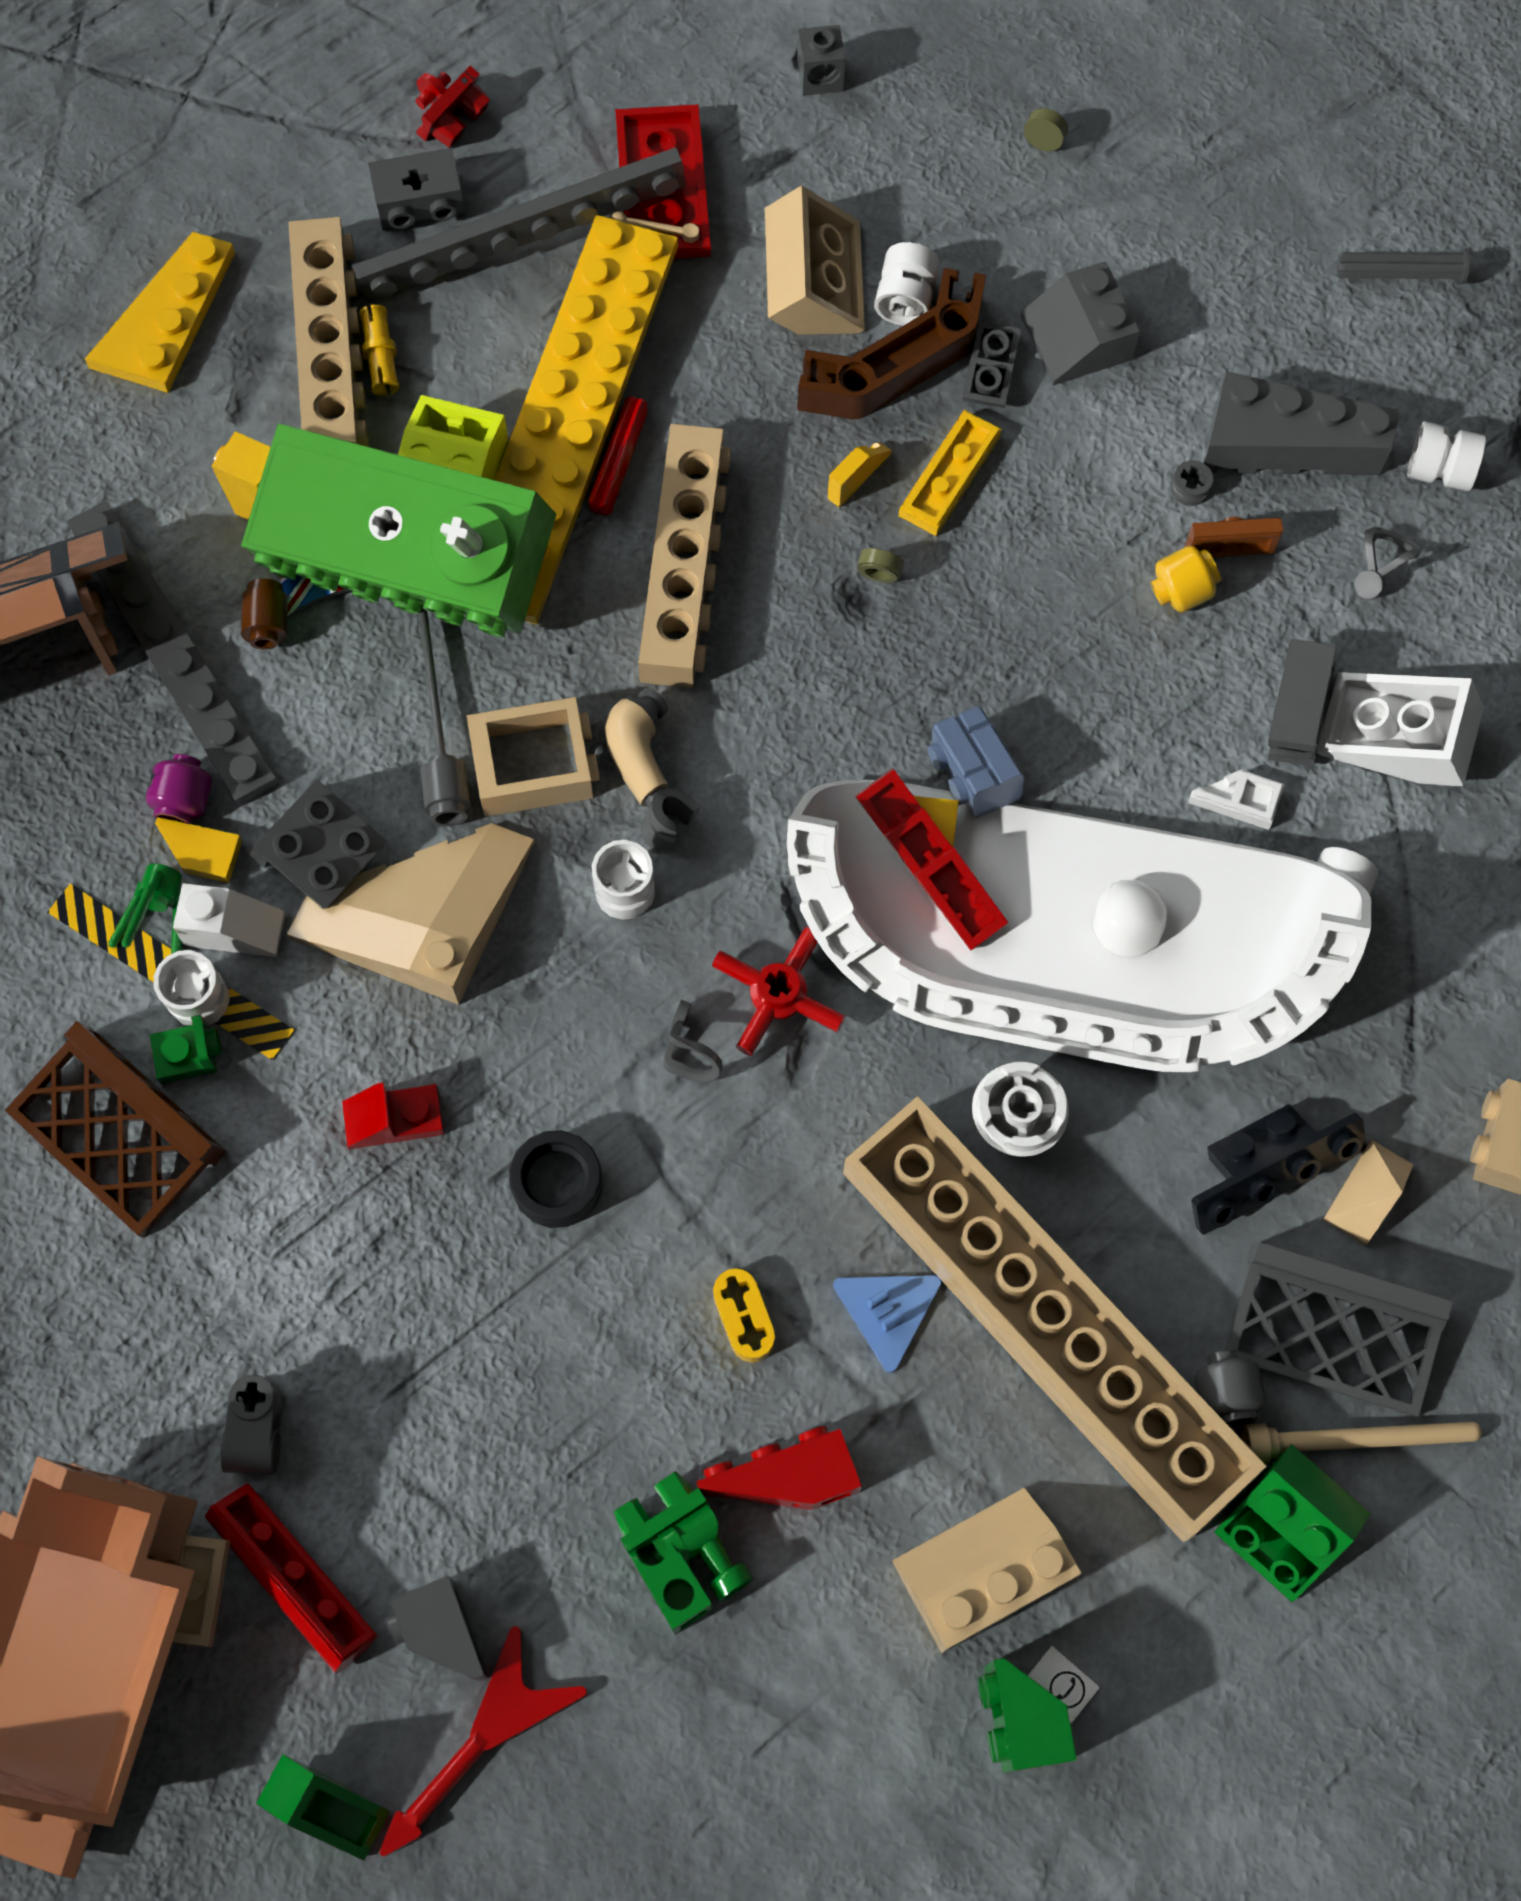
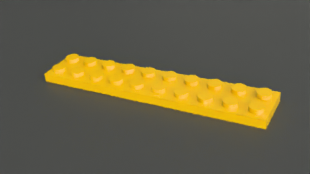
[494,215,678,624]

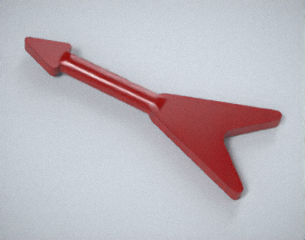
[380,1626,587,1857]

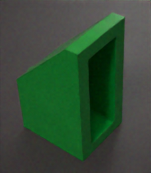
[256,1754,390,1861]

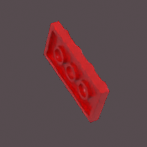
[615,104,711,259]

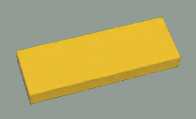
[898,410,1002,536]

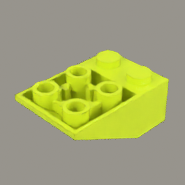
[398,395,509,480]

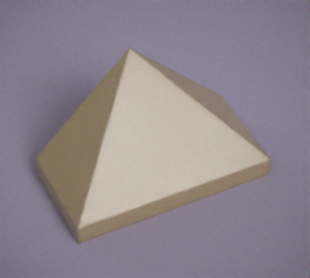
[1323,1139,1413,1246]

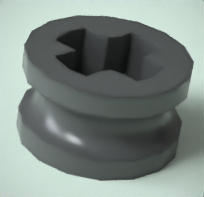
[1171,460,1213,506]

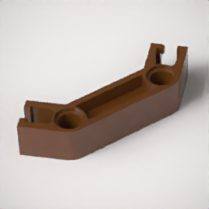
[797,268,986,419]

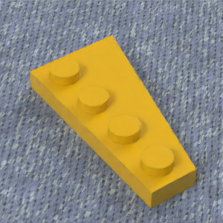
[85,232,235,393]

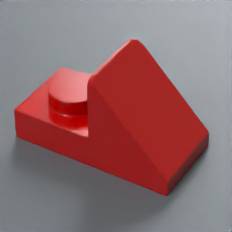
[342,1082,444,1150]

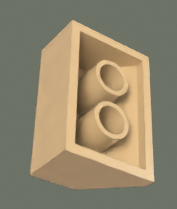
[765,185,865,335]
[892,1488,1082,1654]

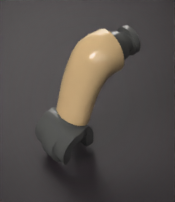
[605,688,701,852]

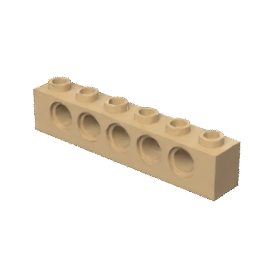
[288,217,369,447]
[638,424,731,688]

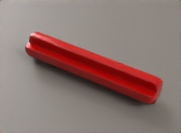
[588,396,648,516]

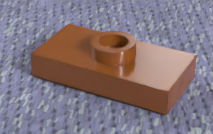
[1185,517,1283,558]

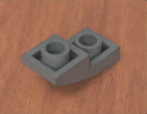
[962,321,1021,408]

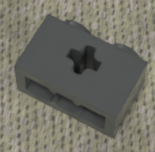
[368,148,465,231]

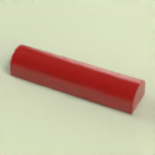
[205,1483,378,1674]

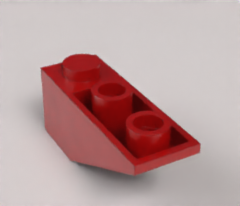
[697,1426,862,1510]

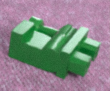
[614,1471,754,1635]

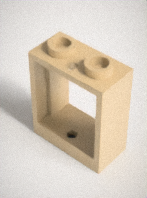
[466,697,600,817]

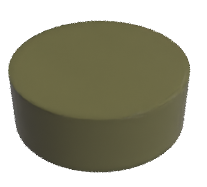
[1024,108,1068,151]
[857,548,904,583]

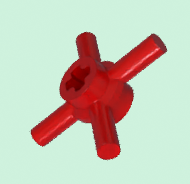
[712,927,846,1056]

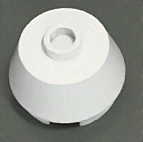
[972,1062,1069,1156]

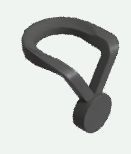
[1354,527,1422,599]
[664,1000,723,1083]

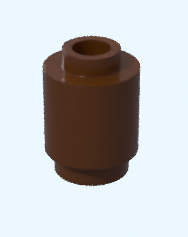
[241,578,288,650]

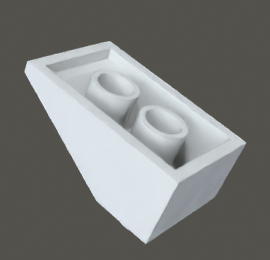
[1317,672,1484,787]

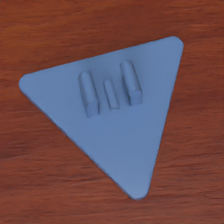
[833,1275,941,1373]

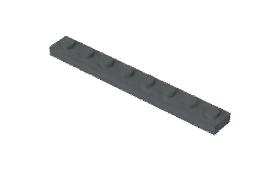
[352,147,686,302]
[67,501,279,808]

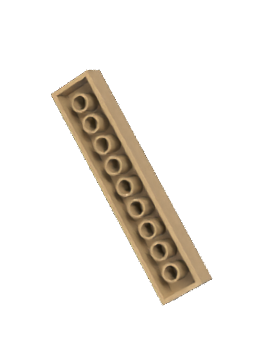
[843,1096,1267,1543]

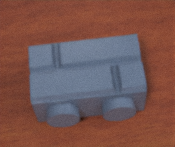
[928,706,1024,818]

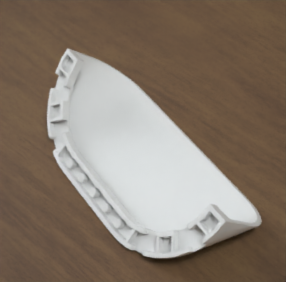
[787,779,1371,1072]

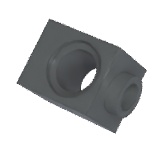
[797,25,845,96]

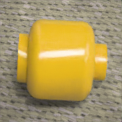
[1150,545,1221,613]

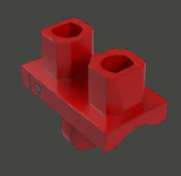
[415,65,491,148]

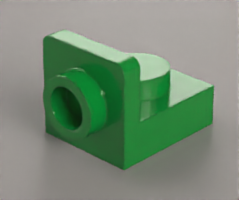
[149,1015,222,1084]

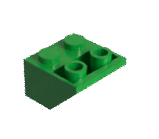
[1214,1444,1371,1603]
[978,1658,1077,1773]

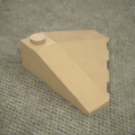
[287,823,535,1005]

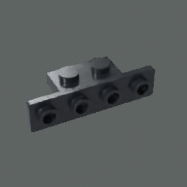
[1191,1104,1366,1235]

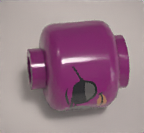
[146,754,212,824]

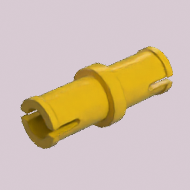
[359,304,400,396]

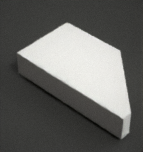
[1188,769,1285,830]

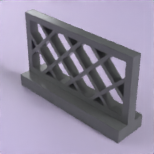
[1225,1242,1454,1417]

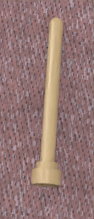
[1241,1422,1482,1464]

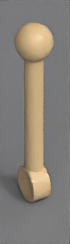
[611,211,699,243]

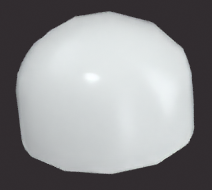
[1093,880,1167,956]

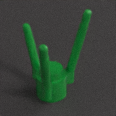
[108,863,183,954]

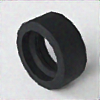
[509,1130,603,1228]

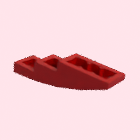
[855,769,1009,951]

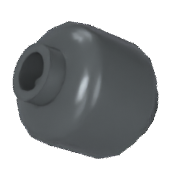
[1195,1350,1266,1428]

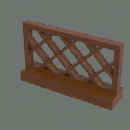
[5,1021,227,1238]

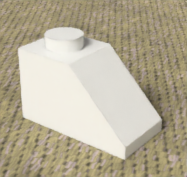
[173,883,286,957]

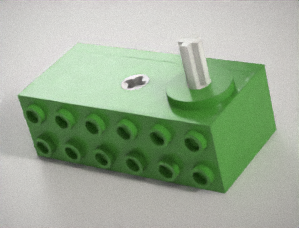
[241,423,557,638]

